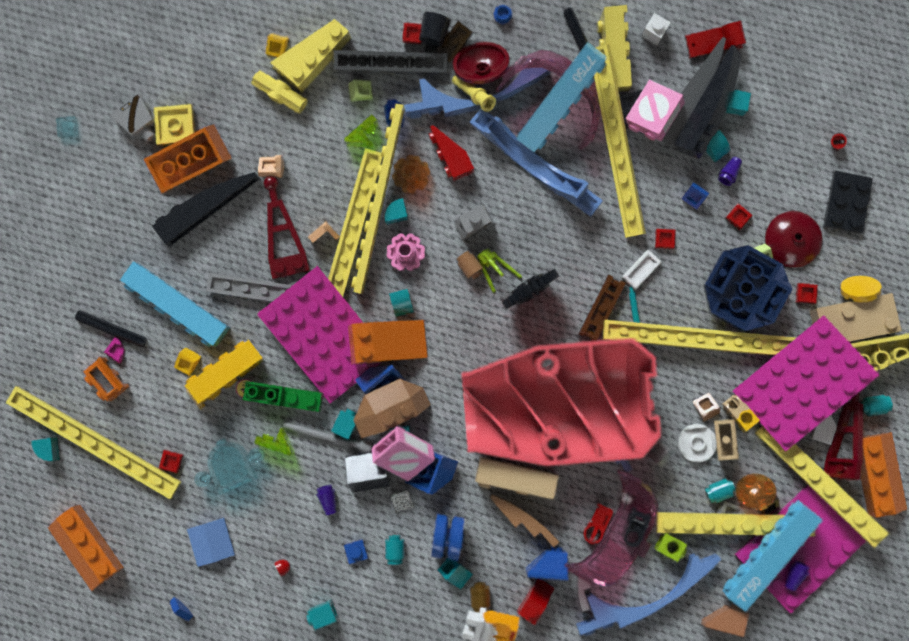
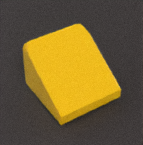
[265,34,289,57]
[174,348,201,376]

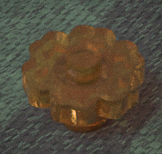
[392,155,431,194]

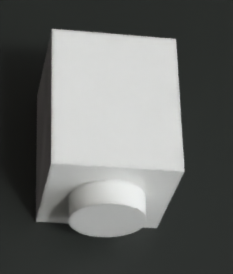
[642,13,671,45]

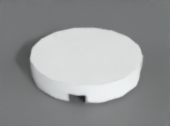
[678,424,717,463]

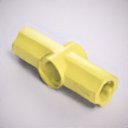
[251,70,308,114]

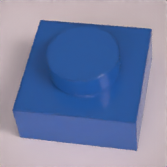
[681,182,709,210]
[344,539,368,564]

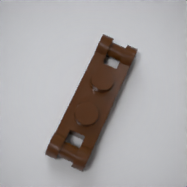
[578,274,626,341]

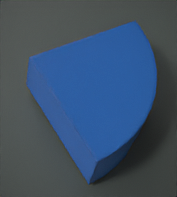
[170,597,193,621]

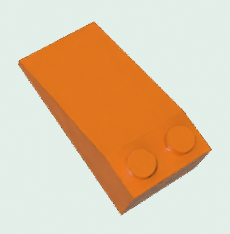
[143,124,232,193]
[348,320,428,365]

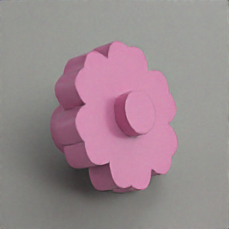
[387,233,425,272]

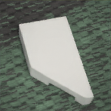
[810,415,837,445]

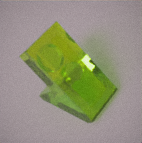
[344,114,378,148]
[254,427,294,456]

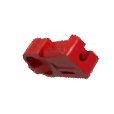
[583,503,613,544]

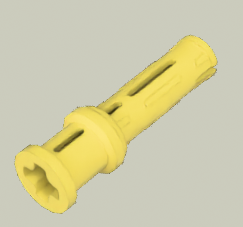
[452,76,496,112]

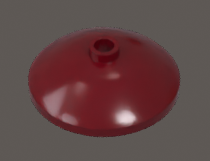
[453,42,510,84]
[765,211,823,268]

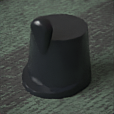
[419,12,451,53]

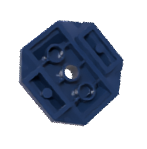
[703,245,793,332]

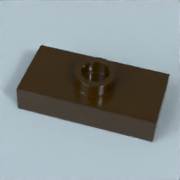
[436,21,473,63]

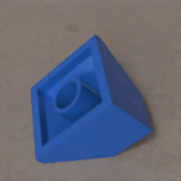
[355,365,406,394]
[405,452,459,495]
[526,546,568,580]

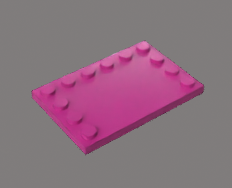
[734,484,866,614]

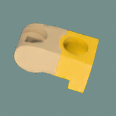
[722,394,760,433]

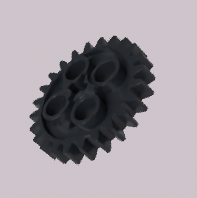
[501,268,560,310]

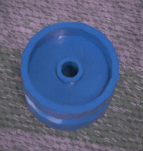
[431,514,465,561]

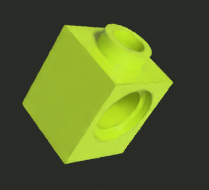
[654,533,687,562]

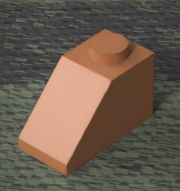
[701,603,749,637]

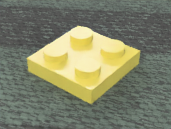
[154,104,195,146]

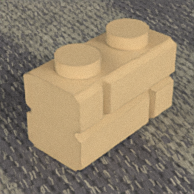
[714,419,739,460]

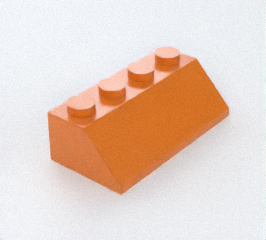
[860,432,907,518]
[48,505,124,591]

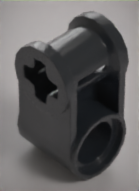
[622,507,652,547]

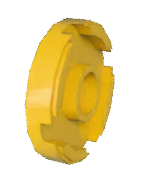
[840,276,882,303]

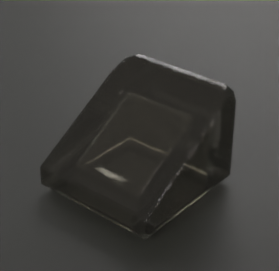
[389,488,414,513]

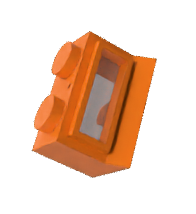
[83,357,130,401]

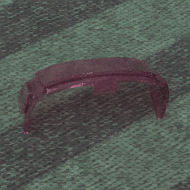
[496,50,601,150]
[565,469,659,586]

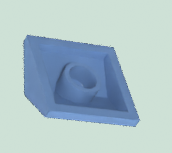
[187,518,235,567]

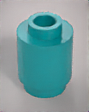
[861,395,893,417]
[705,478,736,504]
[385,535,405,565]

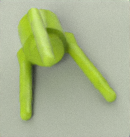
[477,248,522,293]

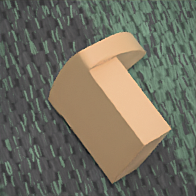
[258,155,284,178]
[308,221,340,243]

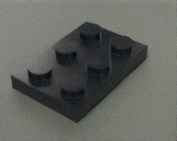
[823,170,873,234]

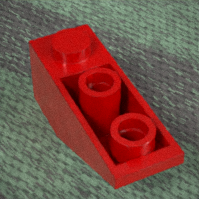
[428,125,474,182]

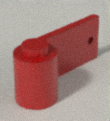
[685,21,746,58]

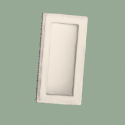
[621,250,662,290]

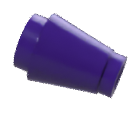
[718,157,742,186]
[316,485,337,515]
[785,560,810,591]

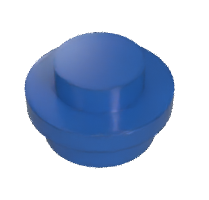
[494,5,512,24]

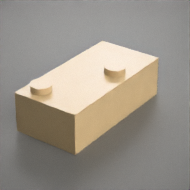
[809,293,902,342]
[475,457,558,499]

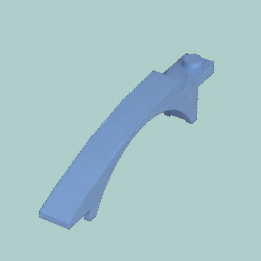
[404,60,552,119]
[470,108,603,217]
[576,553,721,636]

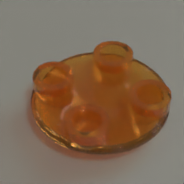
[736,473,777,510]

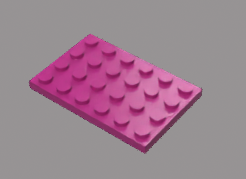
[257,266,382,404]
[732,315,879,451]

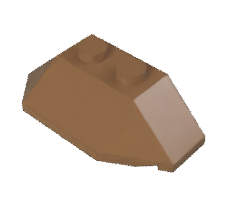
[353,379,431,438]

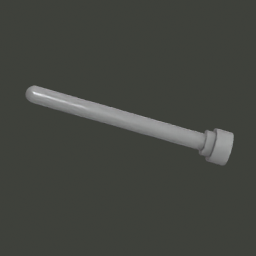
[283,422,374,453]

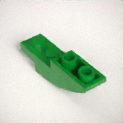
[243,381,324,412]

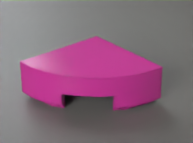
[104,337,125,364]

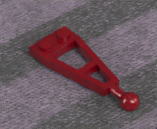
[263,176,310,280]
[823,387,865,481]

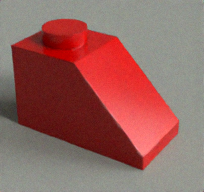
[517,578,555,625]

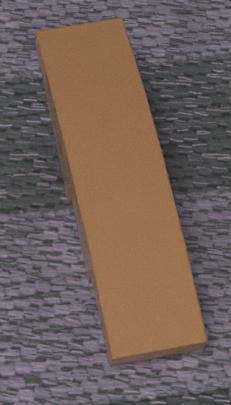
[489,494,559,547]

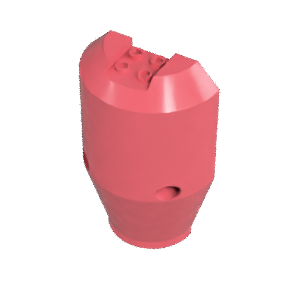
[461,338,661,466]

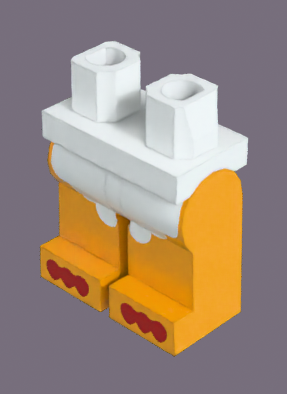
[462,607,519,641]

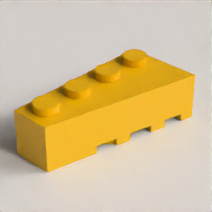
[184,340,263,410]

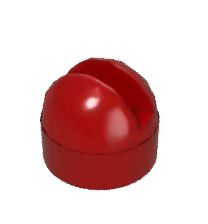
[830,133,847,150]
[274,560,290,577]

